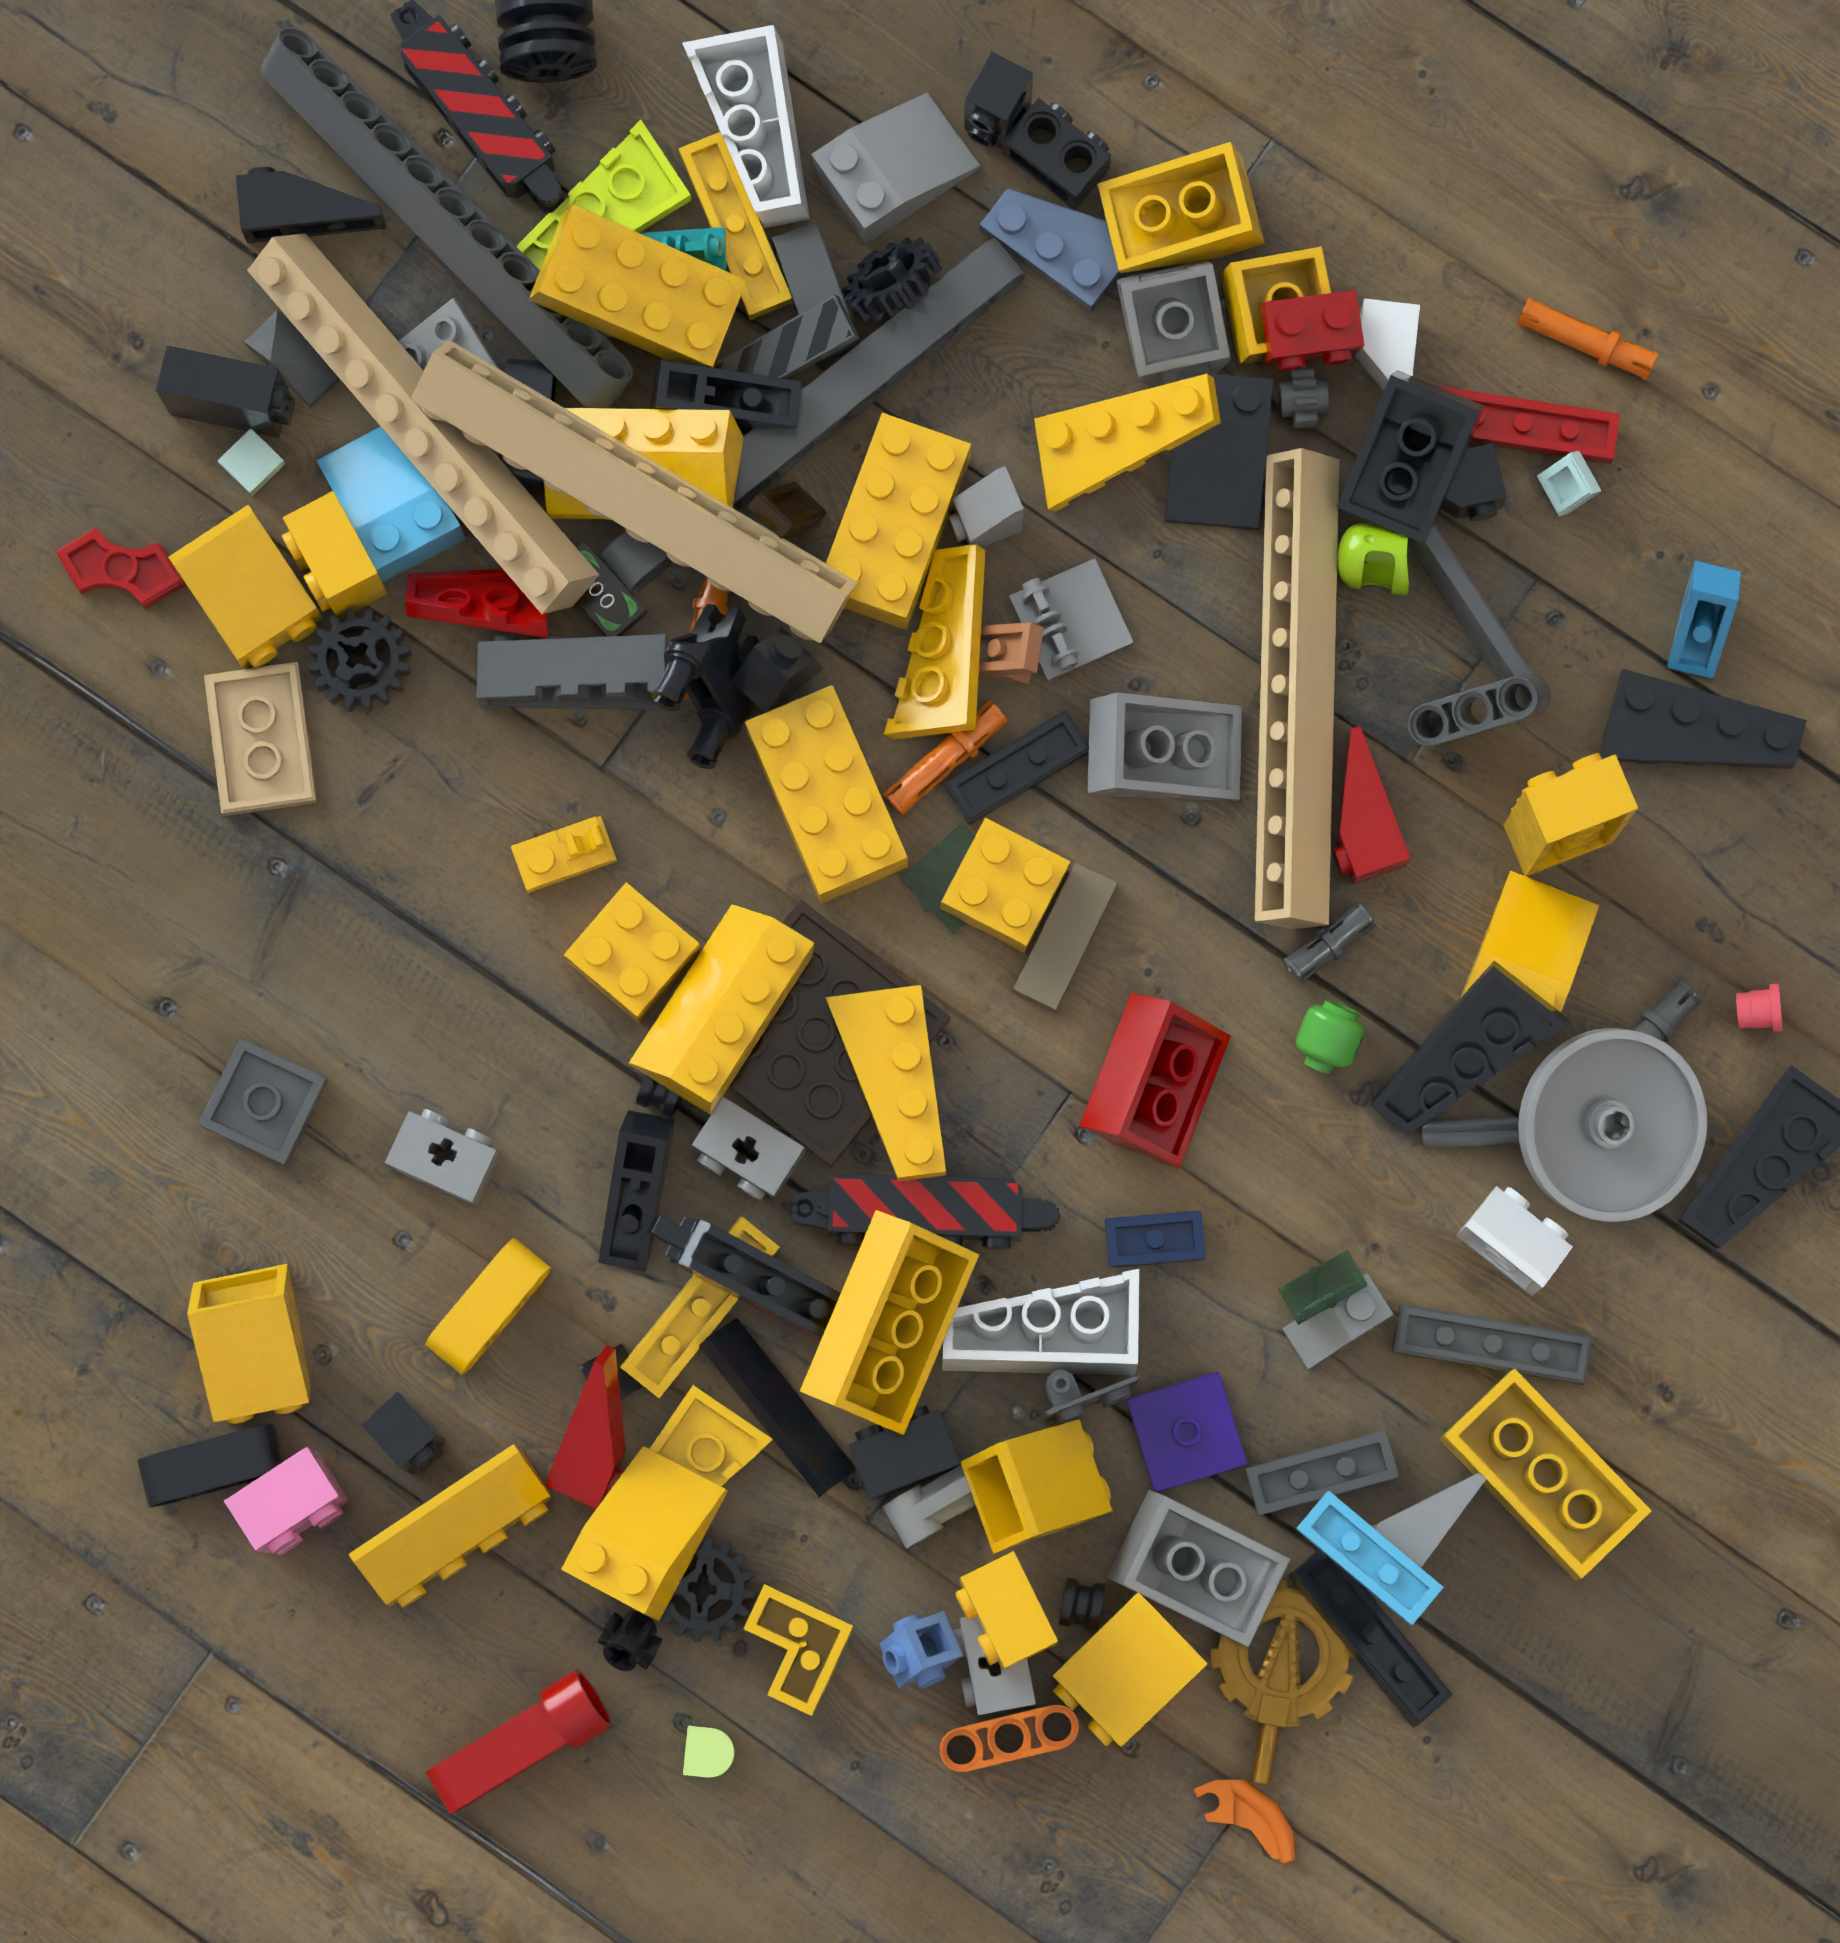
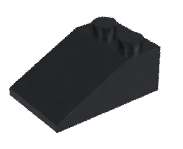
[1337,370,1485,544]
[1165,371,1273,530]

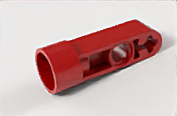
[425,1669,612,1815]

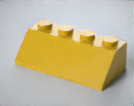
[544,408,744,520]
[629,904,814,1115]
[349,1444,553,1608]

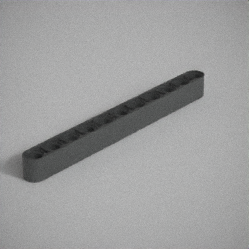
[260,27,634,409]
[601,238,1026,593]

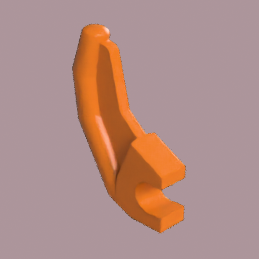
[1193,1779,1295,1864]

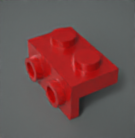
[1260,290,1365,372]

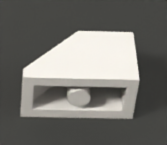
[1355,299,1420,391]

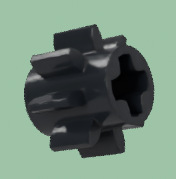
[598,1611,663,1671]

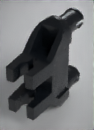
[651,604,759,769]

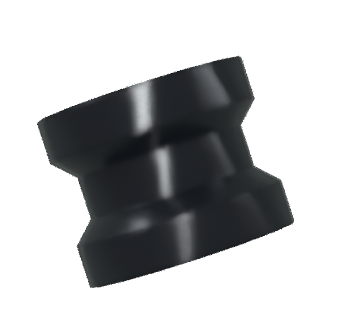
[636,1075,683,1119]
[1058,1577,1106,1633]

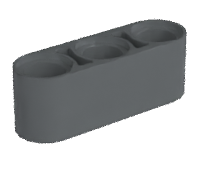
[771,223,858,362]
[1408,674,1551,746]

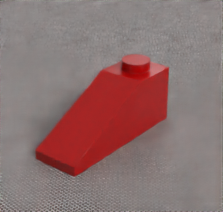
[1332,726,1411,885]
[544,1345,626,1509]

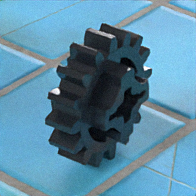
[842,237,942,322]
[308,608,412,712]
[660,1536,756,1643]

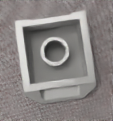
[1116,261,1230,387]

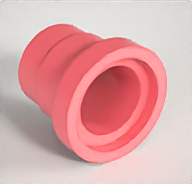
[1736,984,1783,1032]

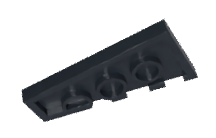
[1599,669,1807,769]
[1371,960,1569,1135]
[1678,1065,1840,1249]

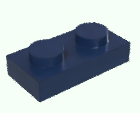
[1105,1210,1206,1268]

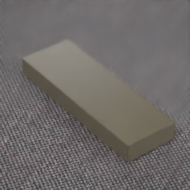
[1013,862,1118,1012]

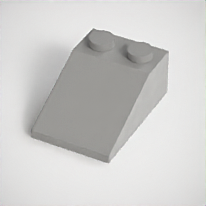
[811,92,980,245]
[1087,692,1242,801]
[1372,1473,1487,1568]
[1106,1490,1290,1647]

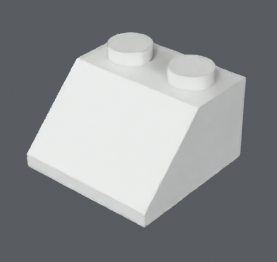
[1456,1186,1573,1296]

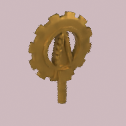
[1210,1580,1356,1786]

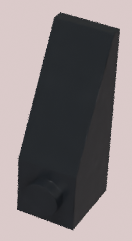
[236,167,386,243]
[651,360,802,429]
[598,1110,675,1272]

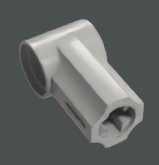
[882,1465,976,1549]

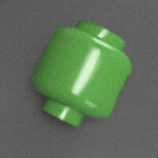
[1295,999,1366,1074]

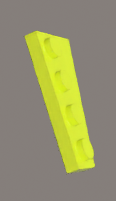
[516,119,692,270]

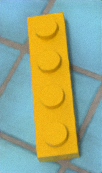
[678,132,793,320]
[620,1216,780,1398]

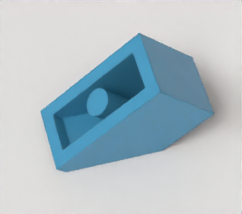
[1667,561,1741,679]

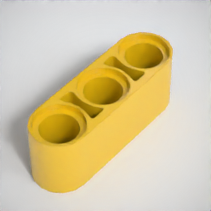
[425,1237,552,1376]

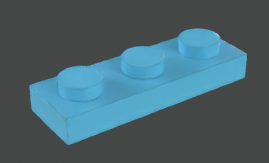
[1296,1490,1444,1626]

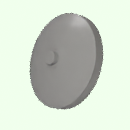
[1518,1028,1707,1222]

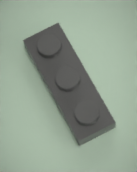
[1245,1430,1399,1516]

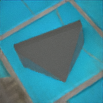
[244,310,340,408]

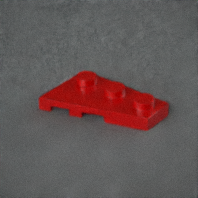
[405,569,549,638]

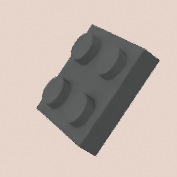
[198,1038,329,1167]

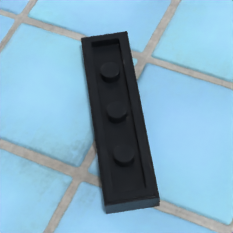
[699,1318,856,1498]
[1288,1549,1453,1727]

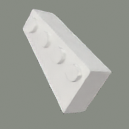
[682,25,810,228]
[942,1269,1139,1376]

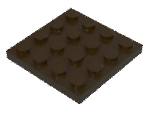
[729,899,951,1168]

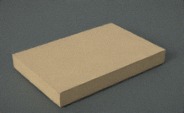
[204,662,317,816]

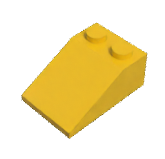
[1098,142,1265,273]
[1460,870,1599,1038]
[561,1446,728,1621]

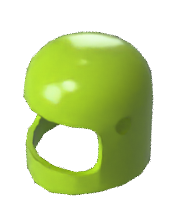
[1337,523,1409,596]

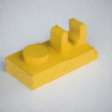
[511,816,617,893]

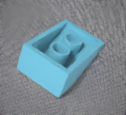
[316,427,466,583]

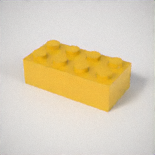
[529,204,747,368]
[826,413,971,630]
[745,685,908,904]
[1503,753,1638,877]
[800,1210,979,1435]
[1439,1368,1652,1581]

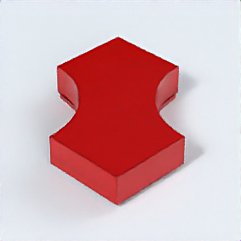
[55,527,186,610]

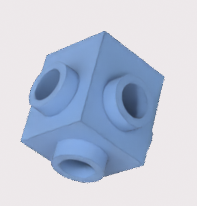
[879,1611,963,1689]

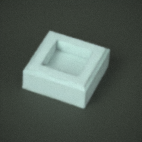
[218,428,285,497]
[1537,451,1601,517]

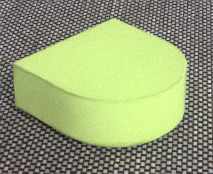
[683,1726,735,1777]

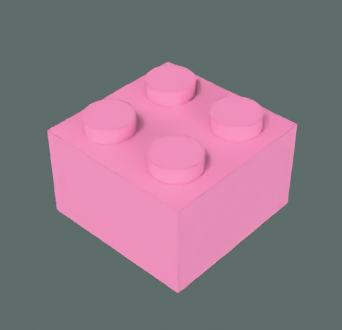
[224,1447,350,1556]

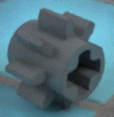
[1278,368,1329,429]

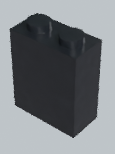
[156,345,295,438]

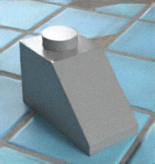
[947,466,1024,548]
[1282,1273,1394,1370]

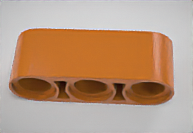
[939,1705,1079,1772]

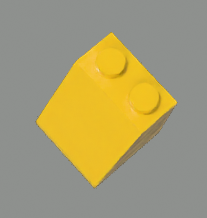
[168,505,323,670]
[187,1264,311,1424]
[960,1419,1113,1554]
[1052,1592,1208,1747]

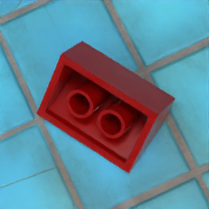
[1079,993,1231,1168]

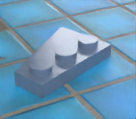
[979,189,1121,312]

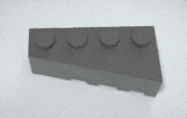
[476,634,668,710]

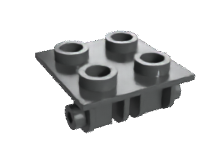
[1044,1370,1139,1425]

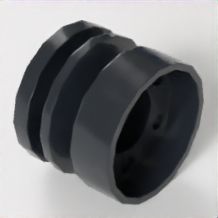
[495,0,597,83]

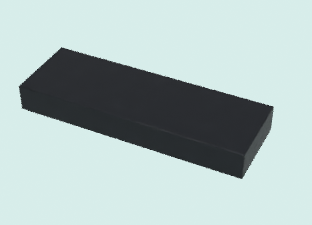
[944,710,1089,826]

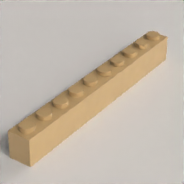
[247,233,599,614]
[410,339,858,643]
[1255,448,1340,930]

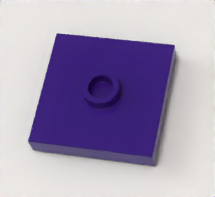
[1126,1371,1248,1493]

